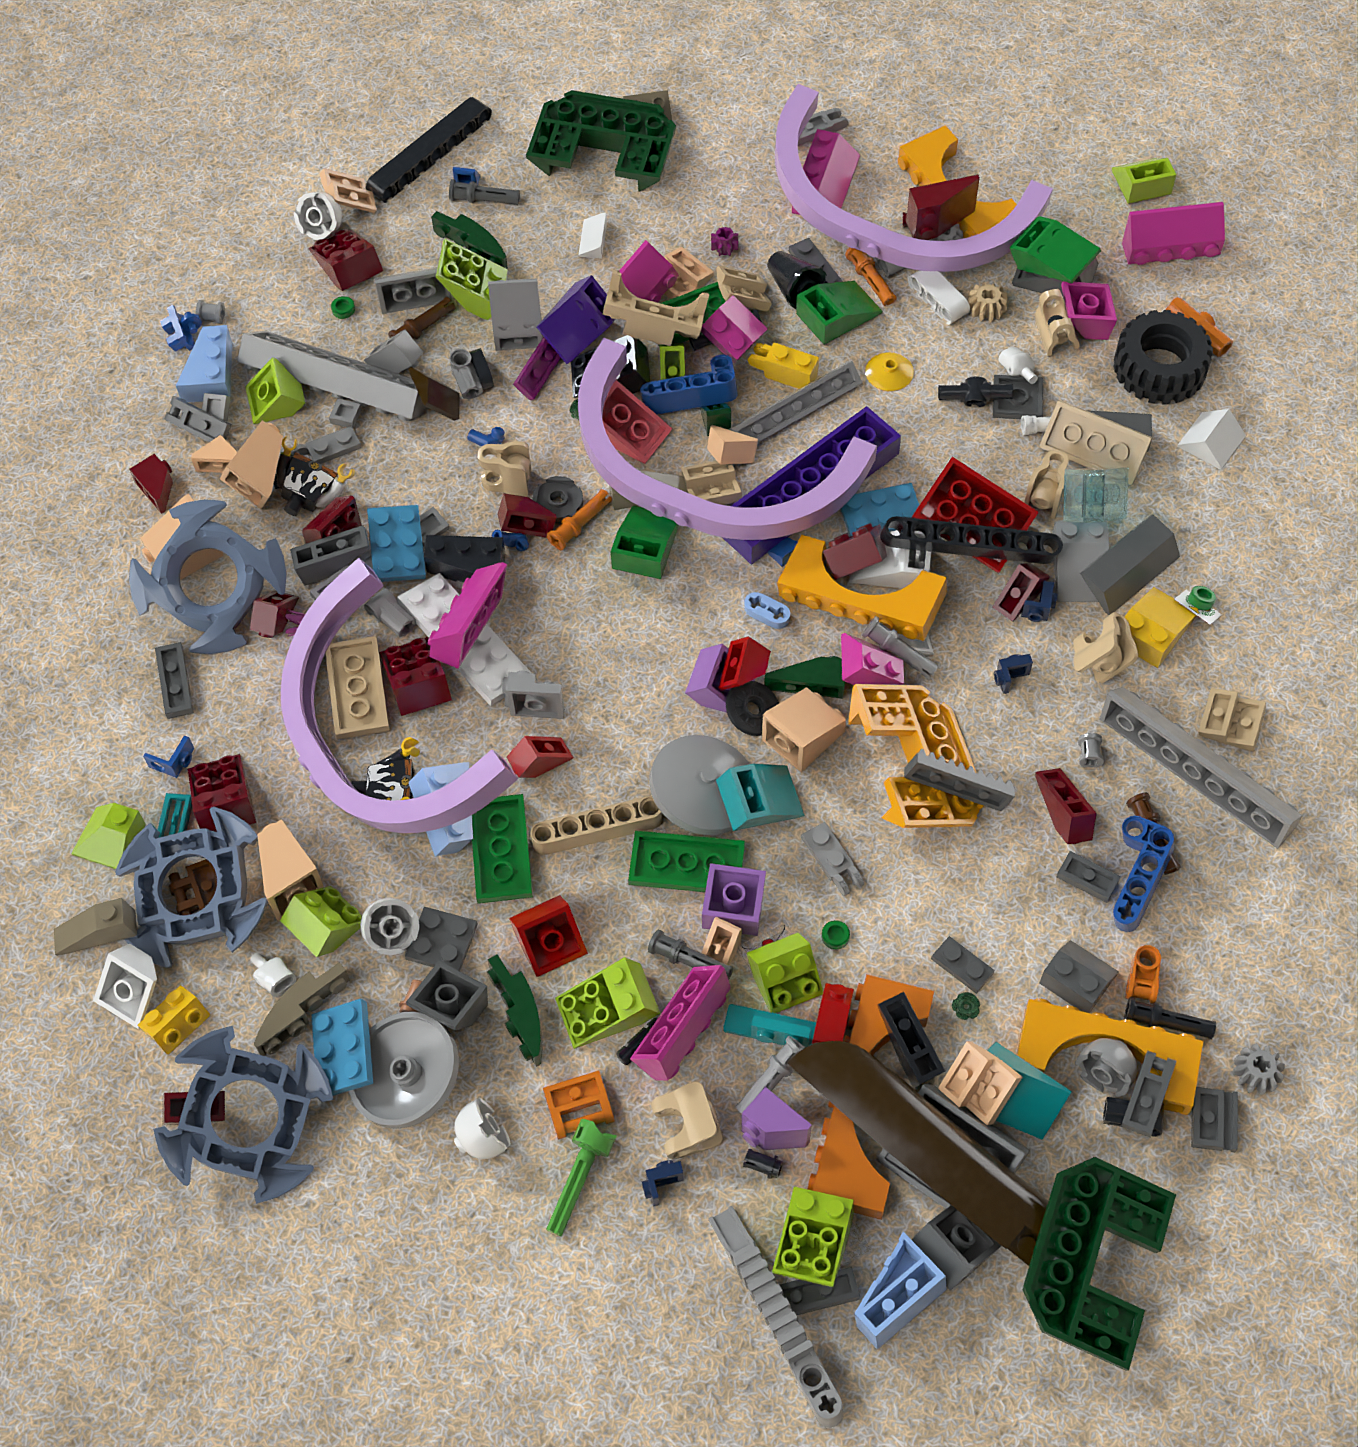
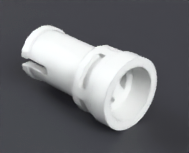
[1021,415,1051,436]

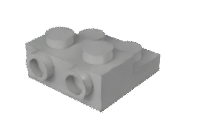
[502,671,565,719]

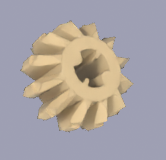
[967,281,1008,323]

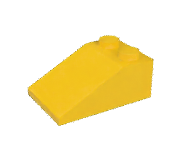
[1124,587,1197,668]

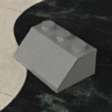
[375,267,452,314]

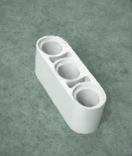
[908,270,970,325]

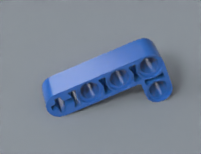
[640,354,738,415]
[1113,816,1175,932]

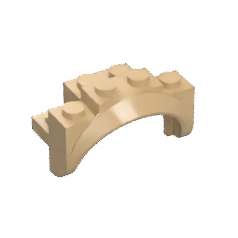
[603,269,709,346]

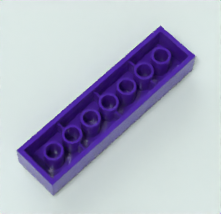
[722,406,901,565]

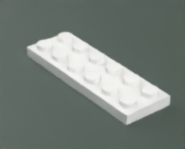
[397,573,531,706]

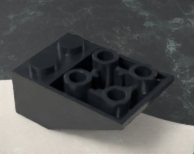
[571,335,650,398]

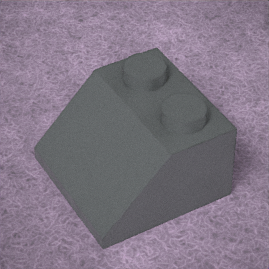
[1039,940,1119,1013]
[406,961,488,1031]
[912,1205,1001,1291]

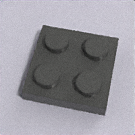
[405,906,478,971]

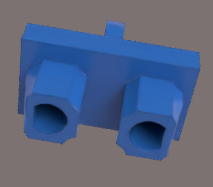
[160,305,202,351]

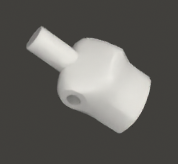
[998,347,1038,384]
[250,953,296,997]

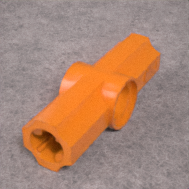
[1166,297,1233,357]

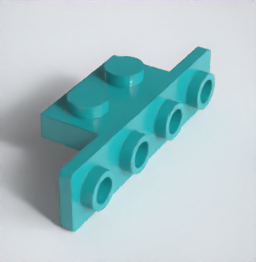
[723,1004,816,1047]

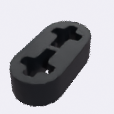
[469,348,494,390]

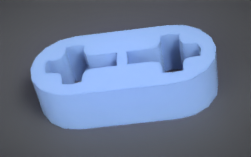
[744,592,790,629]

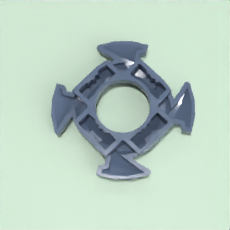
[129,499,287,654]
[115,807,268,968]
[153,1025,333,1204]

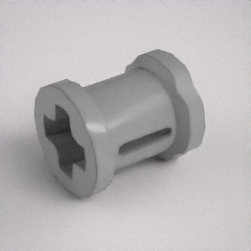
[196,300,225,324]
[1078,733,1104,767]

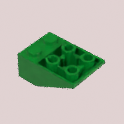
[1009,216,1101,283]
[796,280,883,345]
[610,505,679,579]

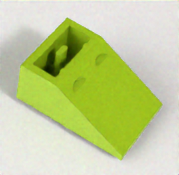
[436,238,508,320]
[555,957,661,1049]
[772,1187,854,1287]

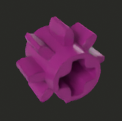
[711,227,739,256]

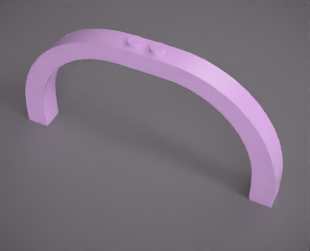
[775,84,1053,272]
[578,338,877,540]
[281,558,518,833]

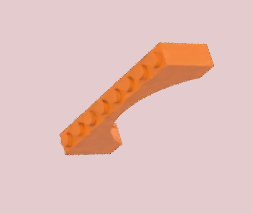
[807,974,934,1220]

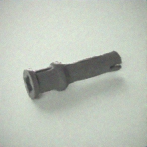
[449,179,520,205]
[648,929,733,980]

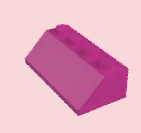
[792,129,860,215]
[1122,202,1225,265]
[428,562,507,669]
[630,965,731,1081]

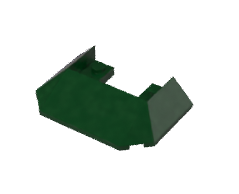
[526,90,676,192]
[1022,1157,1176,1371]

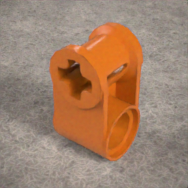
[1125,945,1161,1004]

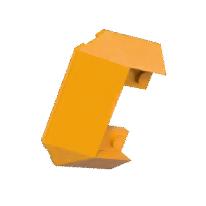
[848,684,984,828]

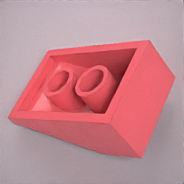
[579,380,673,464]

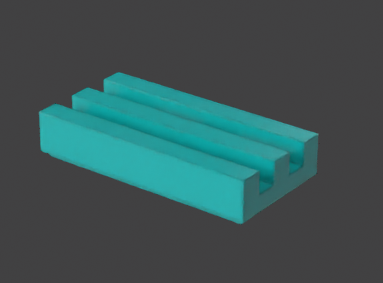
[157,793,193,838]

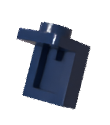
[1021,581,1057,622]
[994,654,1033,694]
[641,1160,684,1207]

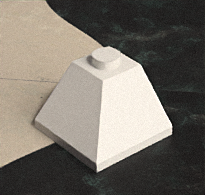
[93,944,157,1029]

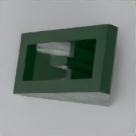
[700,403,731,436]

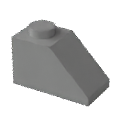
[364,330,423,374]

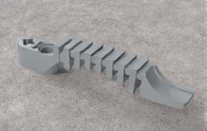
[708,1206,844,1428]

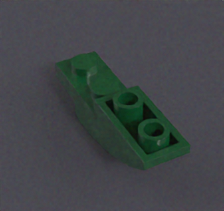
[431,211,508,269]
[486,954,543,1067]

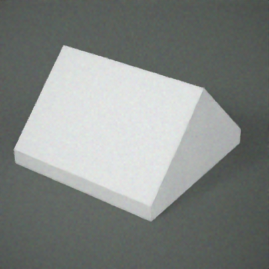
[1177,409,1246,470]

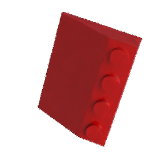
[911,456,1039,574]

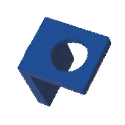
[143,735,195,778]

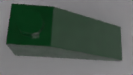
[764,656,845,699]

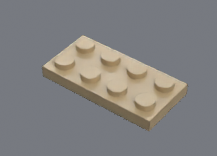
[1039,400,1153,485]
[325,636,390,740]

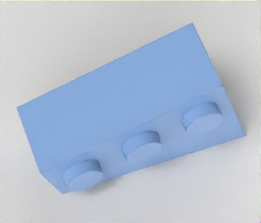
[176,325,232,402]
[408,762,473,856]
[854,1232,946,1350]

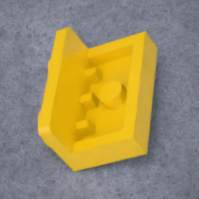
[137,985,210,1054]

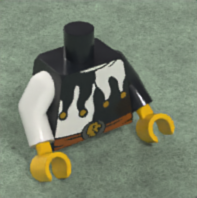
[276,436,355,516]
[351,737,420,801]

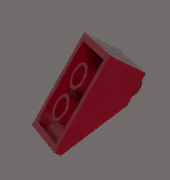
[906,174,980,240]

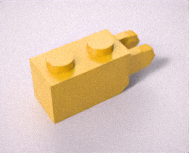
[747,343,819,389]

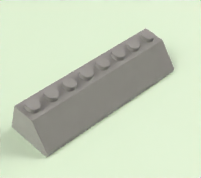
[237,330,426,421]
[1099,687,1303,849]

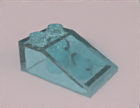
[1063,467,1129,523]

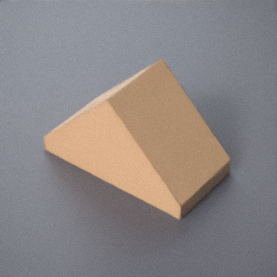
[707,425,758,465]
[191,435,237,473]
[702,917,742,965]

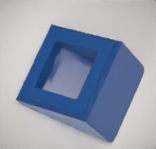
[453,167,480,186]
[768,537,798,567]

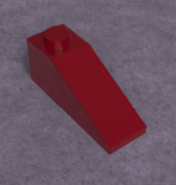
[1035,768,1097,845]

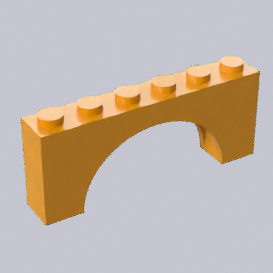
[898,125,1017,238]
[777,534,947,641]
[1016,998,1203,1115]

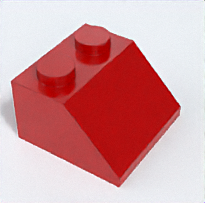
[509,895,588,977]

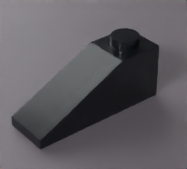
[877,992,945,1088]

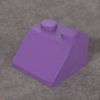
[685,644,755,713]
[702,863,766,936]
[741,1087,812,1150]

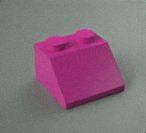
[619,240,679,303]
[1061,282,1117,340]
[701,295,768,364]
[841,633,904,685]

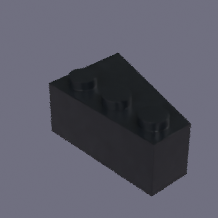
[423,535,505,583]

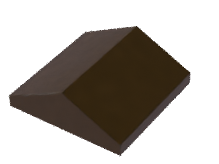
[408,367,460,421]

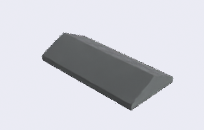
[1080,514,1180,615]

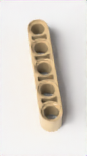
[531,796,663,855]

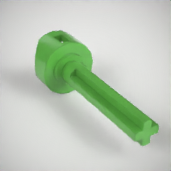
[546,1119,617,1237]

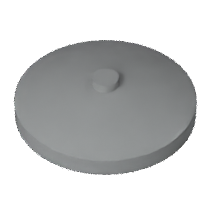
[649,735,749,835]
[349,1012,459,1129]

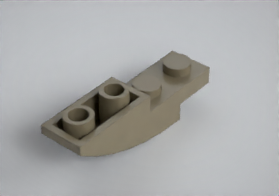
[254,962,350,1056]

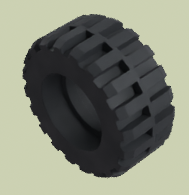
[1113,310,1213,405]

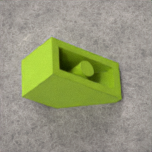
[660,343,685,380]

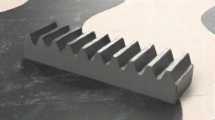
[904,748,1015,811]

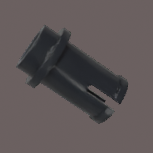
[743,1148,783,1179]

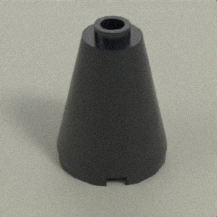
[767,251,828,309]

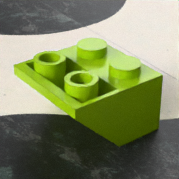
[1111,158,1177,204]
[280,886,362,957]
[746,933,823,1013]

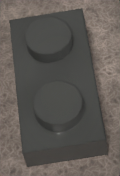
[1056,851,1121,903]
[931,936,995,994]

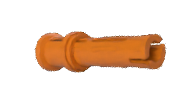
[845,247,897,306]
[547,489,612,551]

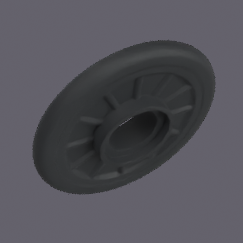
[726,681,779,736]

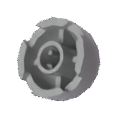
[1075,1038,1137,1097]

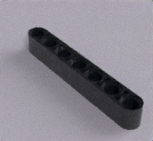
[366,97,492,203]
[880,516,1063,564]

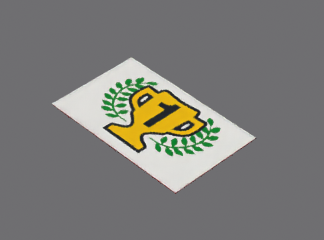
[1174,589,1222,625]

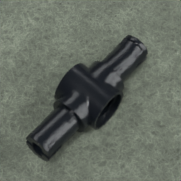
[938,376,1013,407]

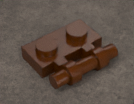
[168,859,217,916]

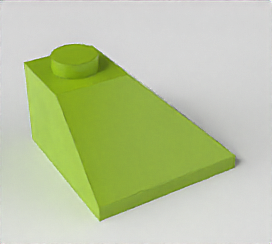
[245,357,305,424]
[71,803,146,869]

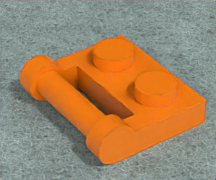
[543,1070,615,1140]

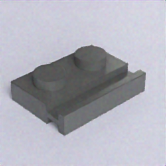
[1191,1087,1238,1153]

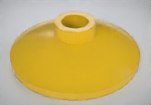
[865,352,914,391]

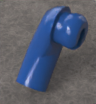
[467,427,505,446]
[492,529,529,552]

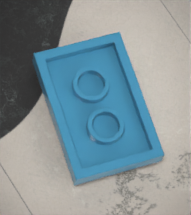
[840,483,919,536]
[367,505,426,582]
[311,998,373,1096]

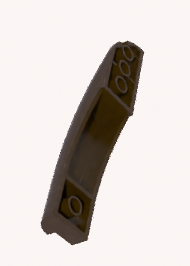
[787,1040,1048,1266]

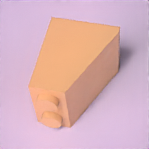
[220,420,283,509]
[140,494,224,580]
[762,687,846,773]
[257,819,324,921]

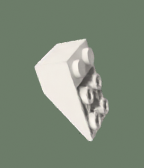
[849,530,931,588]

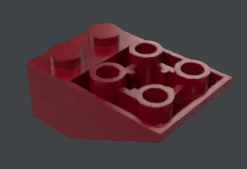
[308,229,383,291]
[379,637,452,716]
[187,754,257,832]

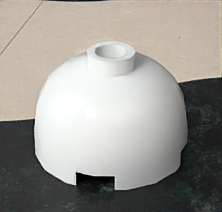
[294,191,342,240]
[360,897,419,956]
[454,1098,511,1160]

